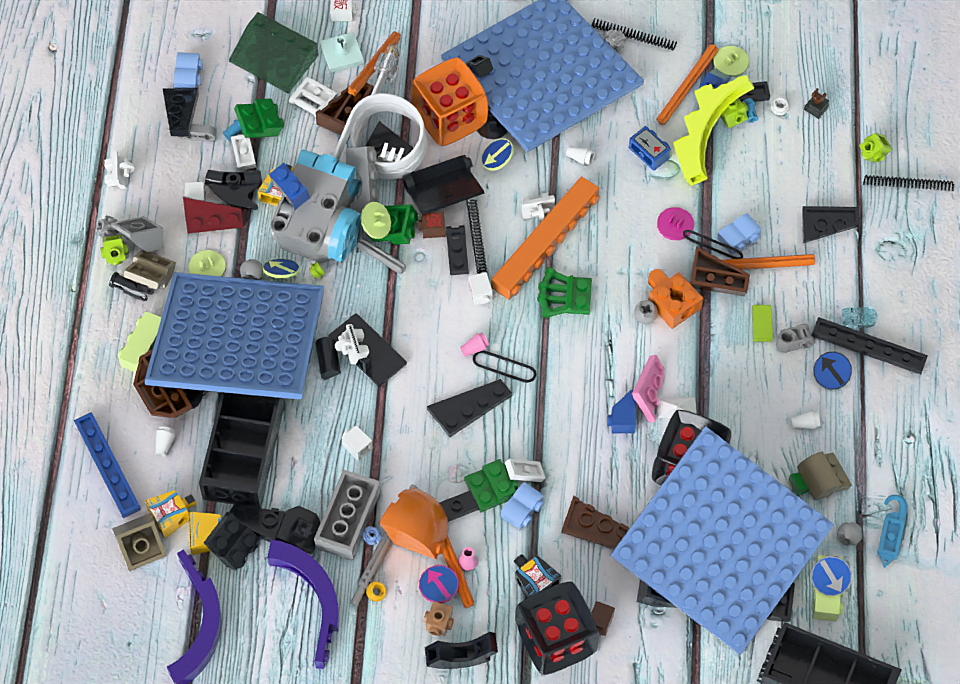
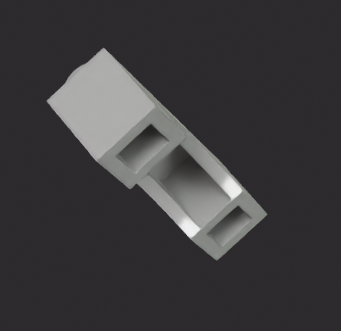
[346,146,379,222]

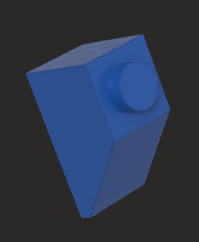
[699,69,731,89]
[608,390,636,433]

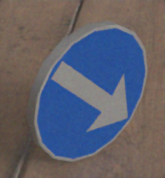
[811,556,852,596]

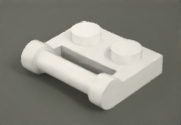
[289,76,338,118]

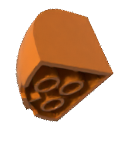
[380,487,448,560]

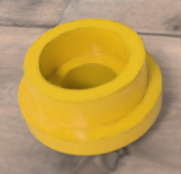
[366,581,387,602]

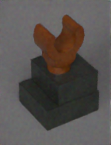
[804,88,829,119]

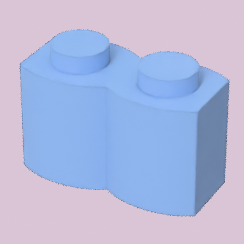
[174,52,203,88]
[717,213,761,255]
[501,482,544,530]

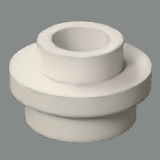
[771,97,789,115]

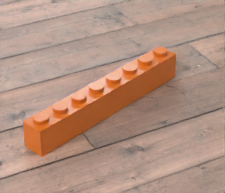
[491,176,600,300]

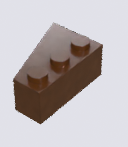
[315,83,374,139]
[689,246,750,297]

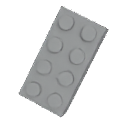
[314,469,381,560]

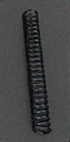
[591,18,677,51]
[863,175,955,191]
[466,199,488,276]

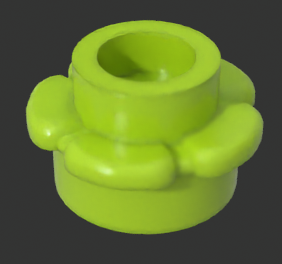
[309,261,325,279]

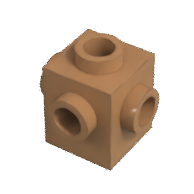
[423,601,454,636]

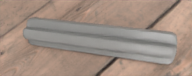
[357,238,406,274]

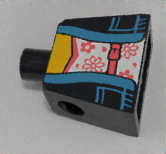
[514,554,561,598]

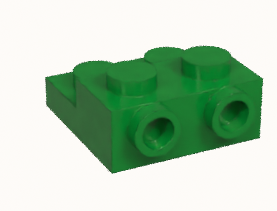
[234,99,284,138]
[370,204,419,245]
[464,459,518,513]

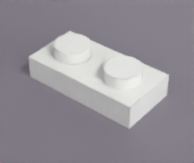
[231,134,256,171]
[505,458,546,482]

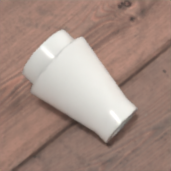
[566,146,595,166]
[791,410,821,429]
[155,426,176,457]

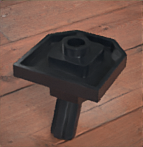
[275,506,321,554]

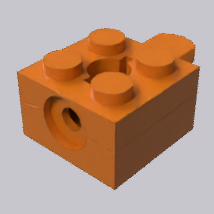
[648,269,703,329]

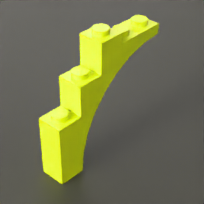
[673,75,754,186]

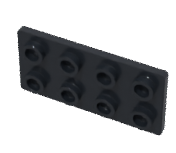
[328,313,407,387]

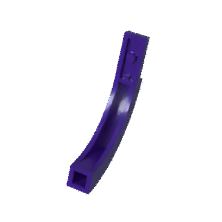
[267,540,339,669]
[167,549,222,684]

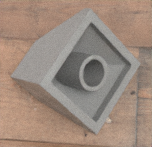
[111,216,163,253]

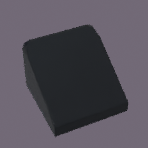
[466,54,493,78]

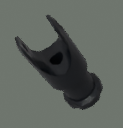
[109,272,154,301]

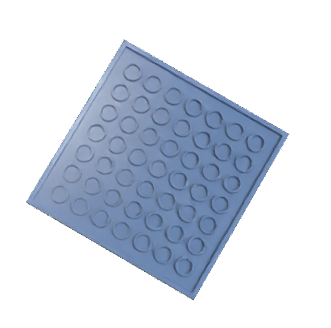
[441,0,644,152]
[145,272,324,400]
[609,426,834,655]

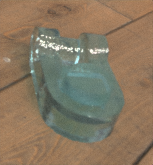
[842,307,878,329]

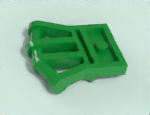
[537,267,592,318]

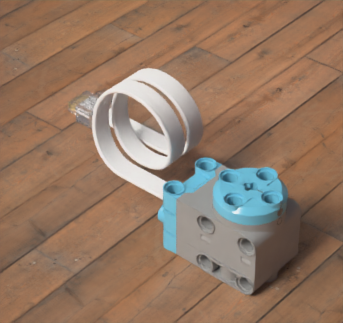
[270,44,428,263]

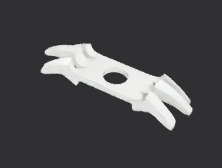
[376,143,404,162]

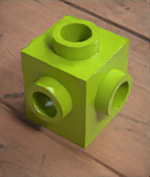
[720,98,748,129]
[859,132,893,163]
[100,234,129,265]

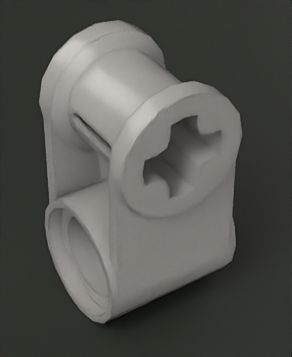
[776,323,815,353]

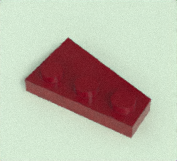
[183,196,243,234]

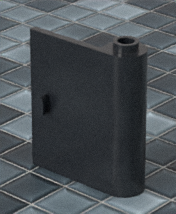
[402,154,485,215]

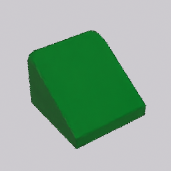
[789,473,809,496]

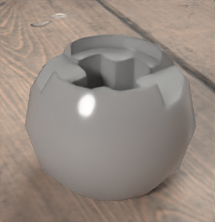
[240,259,263,280]
[634,300,658,324]
[837,522,863,546]

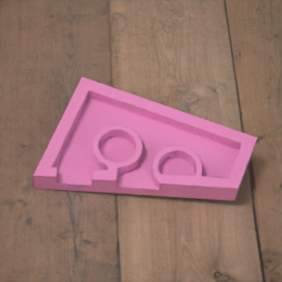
[632,355,665,423]

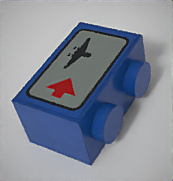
[629,126,671,171]
[269,163,310,210]

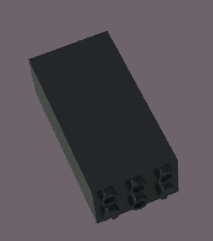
[199,392,285,508]
[757,622,902,684]

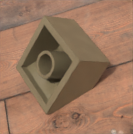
[112,513,167,571]

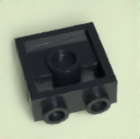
[203,512,260,570]

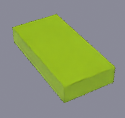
[752,305,773,342]

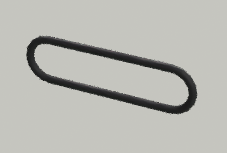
[683,230,743,259]
[473,350,537,383]

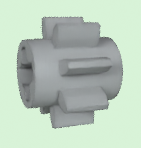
[604,29,626,52]
[96,215,119,238]

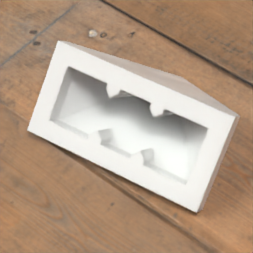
[657,397,697,418]

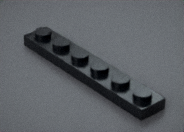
[811,317,928,375]

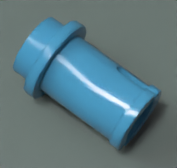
[742,98,758,123]
[223,119,242,141]

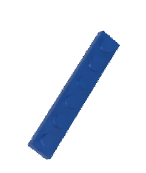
[74,412,141,518]

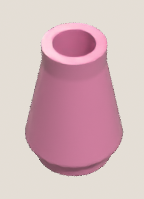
[460,332,489,357]
[458,547,478,571]

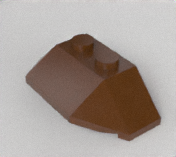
[133,349,193,418]

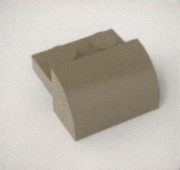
[123,250,176,289]
[797,451,852,500]

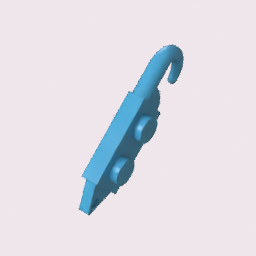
[877,495,908,568]

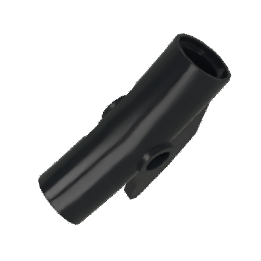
[205,170,262,210]

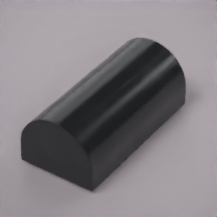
[315,337,341,380]

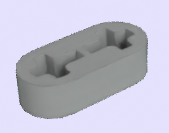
[183,124,217,142]

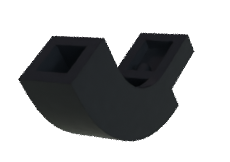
[425,632,498,669]

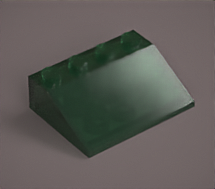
[229,12,319,94]

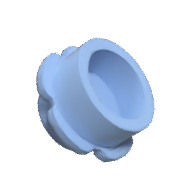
[362,526,382,545]

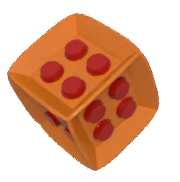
[411,57,488,146]

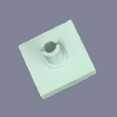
[319,32,364,73]

